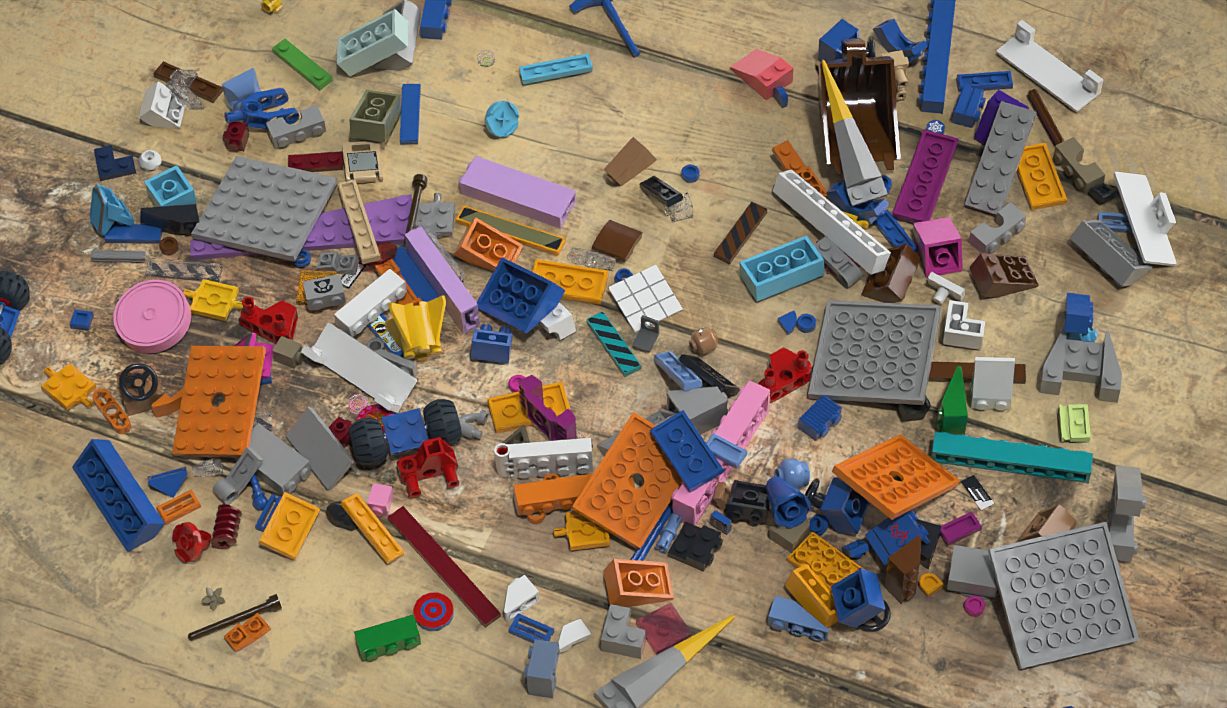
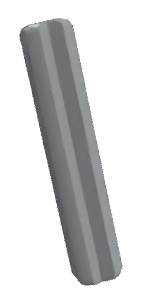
[91,250,147,262]

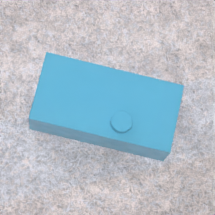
[739,235,824,302]

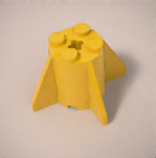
[385,295,446,361]

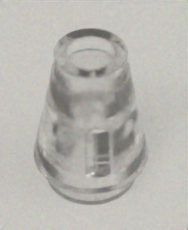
[192,458,223,477]

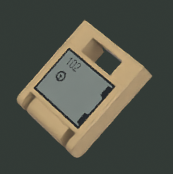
[342,141,383,183]

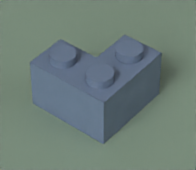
[524,639,560,698]

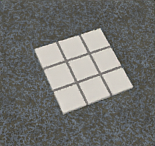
[608,265,683,333]

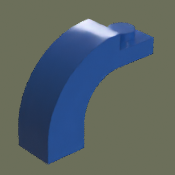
[873,19,928,63]
[826,180,889,224]

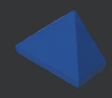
[147,466,187,497]

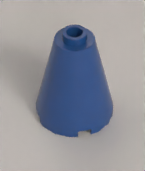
[765,477,811,528]

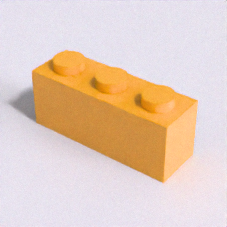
[785,564,838,628]

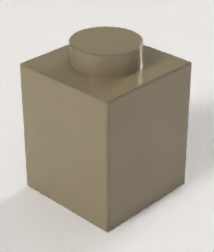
[272,336,304,369]

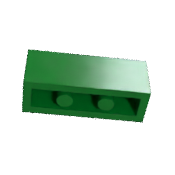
[354,614,421,662]

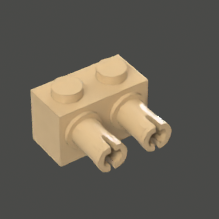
[881,50,909,100]

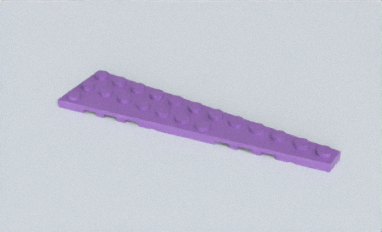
[190,194,412,260]

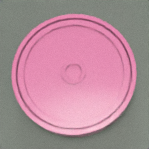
[113,280,191,353]

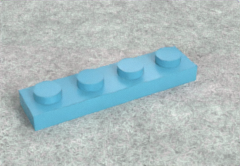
[519,53,593,85]

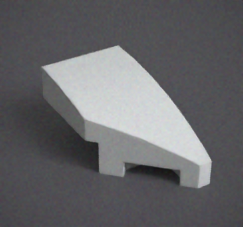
[558,619,591,653]

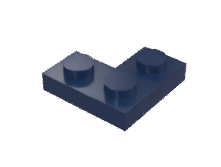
[94,145,136,181]

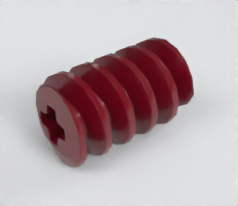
[211,504,242,549]

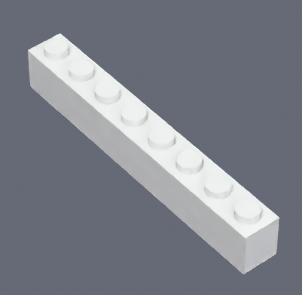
[773,169,891,274]

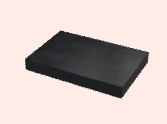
[678,354,740,395]

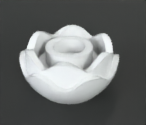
[139,150,161,171]

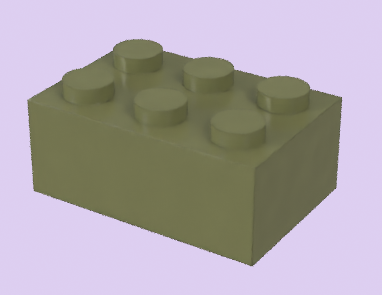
[349,90,401,143]

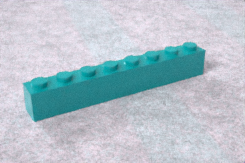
[932,432,1093,484]

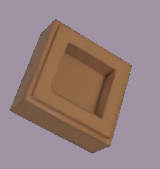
[713,482,731,509]

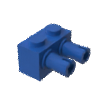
[471,324,513,363]

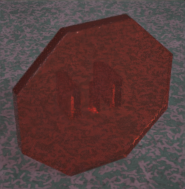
[359,242,398,266]

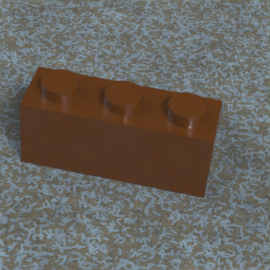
[862,243,921,303]
[884,535,921,604]

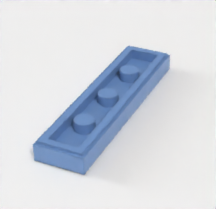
[654,351,702,391]

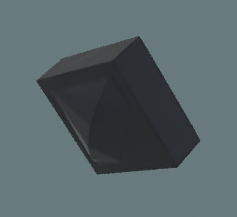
[1089,183,1116,203]

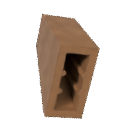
[604,137,657,186]

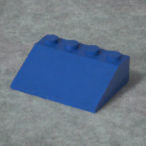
[476,257,566,333]

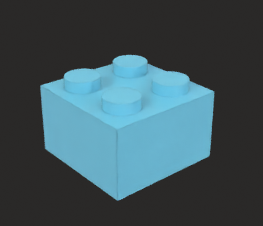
[144,165,197,207]

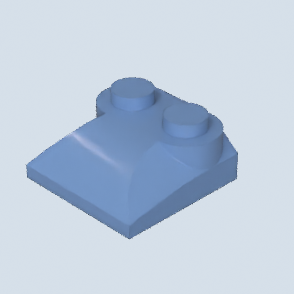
[222,68,262,111]

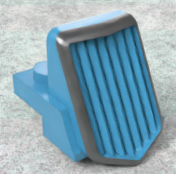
[90,184,135,236]

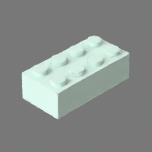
[337,9,408,76]

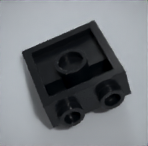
[726,480,769,524]
[668,521,723,572]

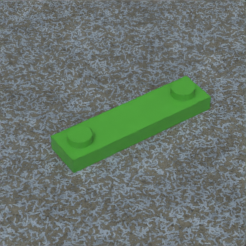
[272,39,333,91]

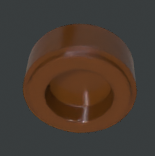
[159,237,179,256]

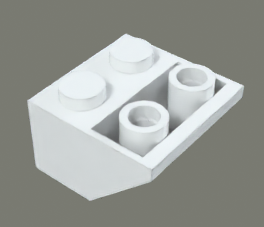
[138,82,187,129]

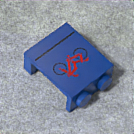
[865,510,930,567]

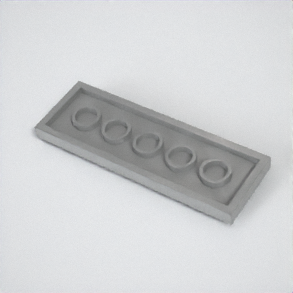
[965,101,1037,216]

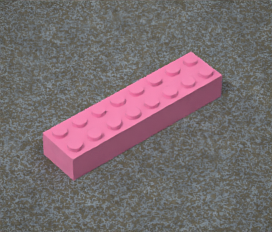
[671,380,770,526]

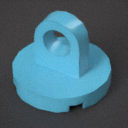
[485,100,519,137]

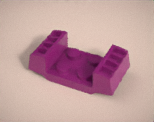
[518,375,577,441]

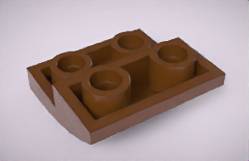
[591,219,643,262]

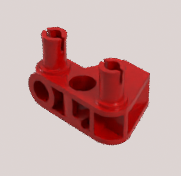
[238,297,298,344]
[758,347,811,403]
[397,437,460,498]

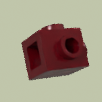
[223,122,250,152]
[328,416,353,448]

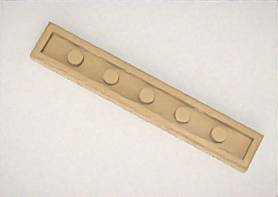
[337,179,381,264]

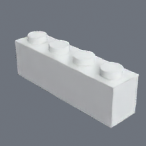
[334,269,407,337]

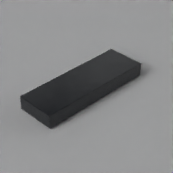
[639,176,683,207]

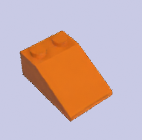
[453,217,523,272]
[603,559,674,607]

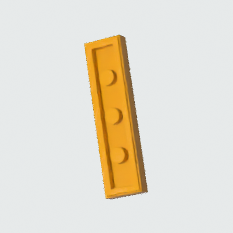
[340,493,404,564]

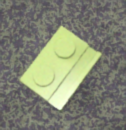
[1059,404,1091,442]

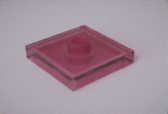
[636,603,692,655]

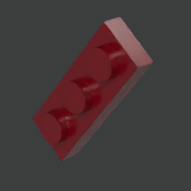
[288,151,344,172]

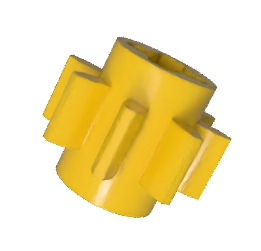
[261,0,282,13]

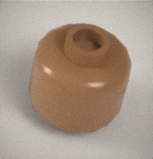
[689,327,719,355]

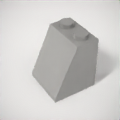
[667,387,728,435]

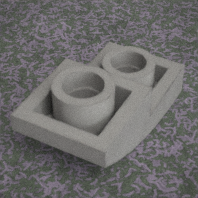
[317,252,360,274]

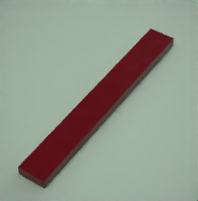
[387,506,501,628]

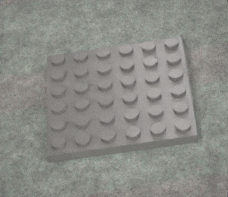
[191,156,338,262]
[808,300,941,405]
[988,522,1139,669]

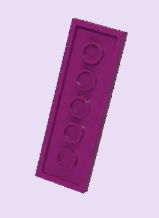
[893,130,959,223]

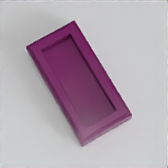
[940,511,982,546]

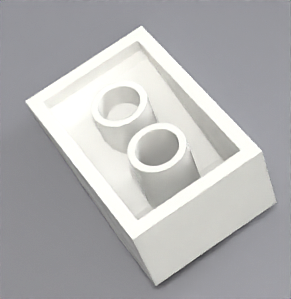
[970,357,1015,411]

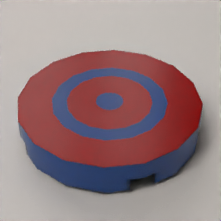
[413,592,454,631]

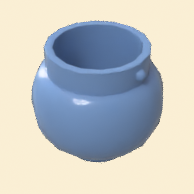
[774,458,810,490]

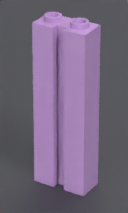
[459,156,576,229]
[405,226,480,334]

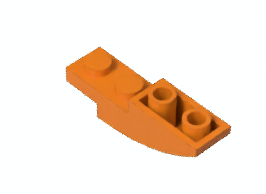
[772,140,828,198]

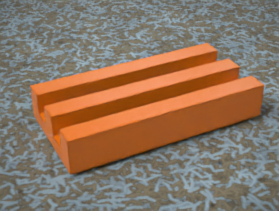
[156,489,201,525]

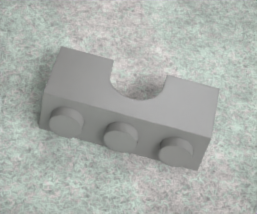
[266,105,326,149]
[969,202,1026,254]

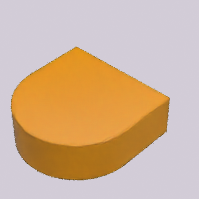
[919,573,944,598]

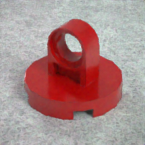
[172,522,212,562]

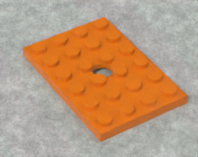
[172,346,266,457]
[571,412,682,551]
[831,434,960,519]

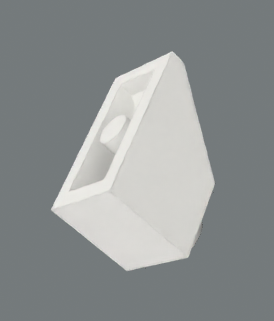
[504,575,540,623]

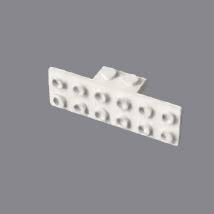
[1113,172,1176,266]

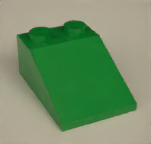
[936,366,968,435]

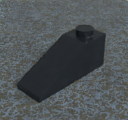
[139,204,199,234]

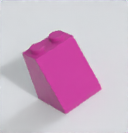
[913,217,963,277]

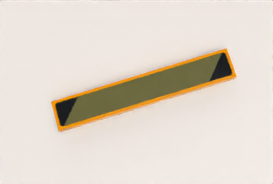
[456,205,566,256]

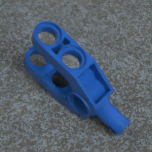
[224,88,299,129]

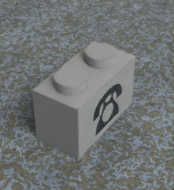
[303,274,346,310]

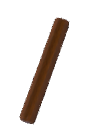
[1028,89,1064,145]

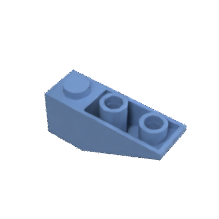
[768,596,829,642]

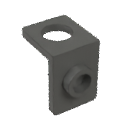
[632,315,660,353]

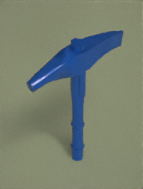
[569,0,640,57]

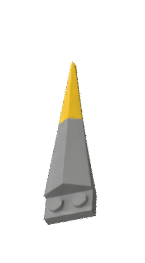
[822,60,888,207]
[594,615,735,708]

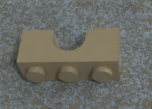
[1053,137,1105,195]

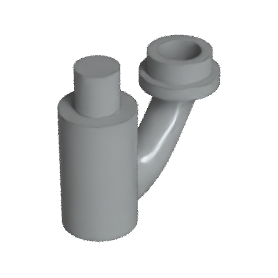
[459,410,488,439]

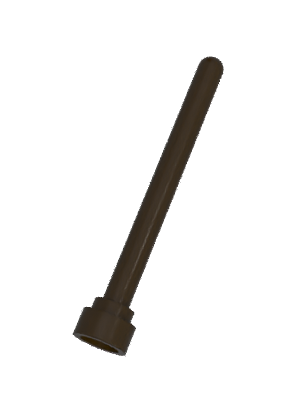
[404,174,428,245]
[188,594,282,641]

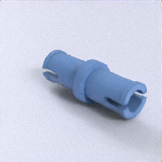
[655,514,682,553]

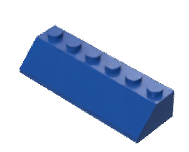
[72,439,165,551]

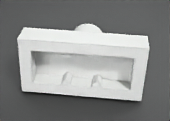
[928,272,965,305]

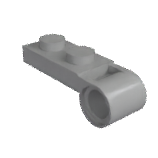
[814,236,863,288]
[367,337,418,378]
[213,447,263,505]

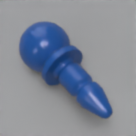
[251,474,268,511]

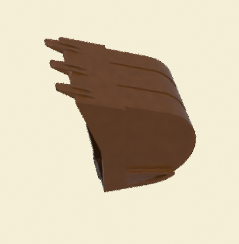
[815,38,901,174]

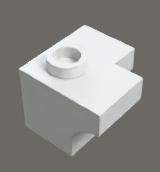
[539,303,576,340]

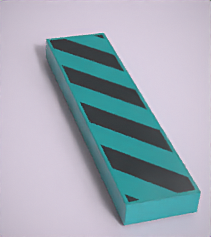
[586,311,641,377]

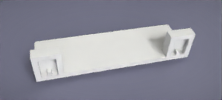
[997,20,1103,112]
[301,323,417,413]

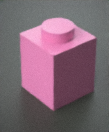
[367,483,394,517]

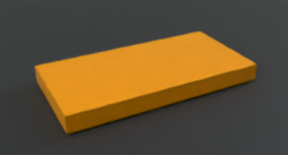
[1017,143,1067,210]
[532,259,609,305]
[487,382,570,434]

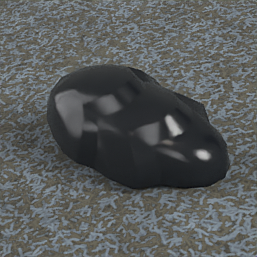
[326,501,359,531]

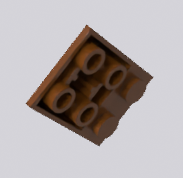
[969,253,1039,298]

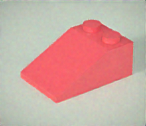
[730,49,793,100]

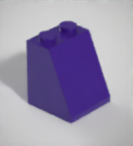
[974,89,1029,146]

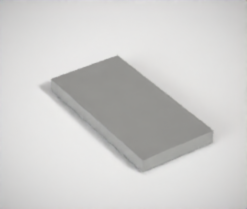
[286,407,355,490]

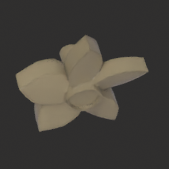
[201,587,226,611]

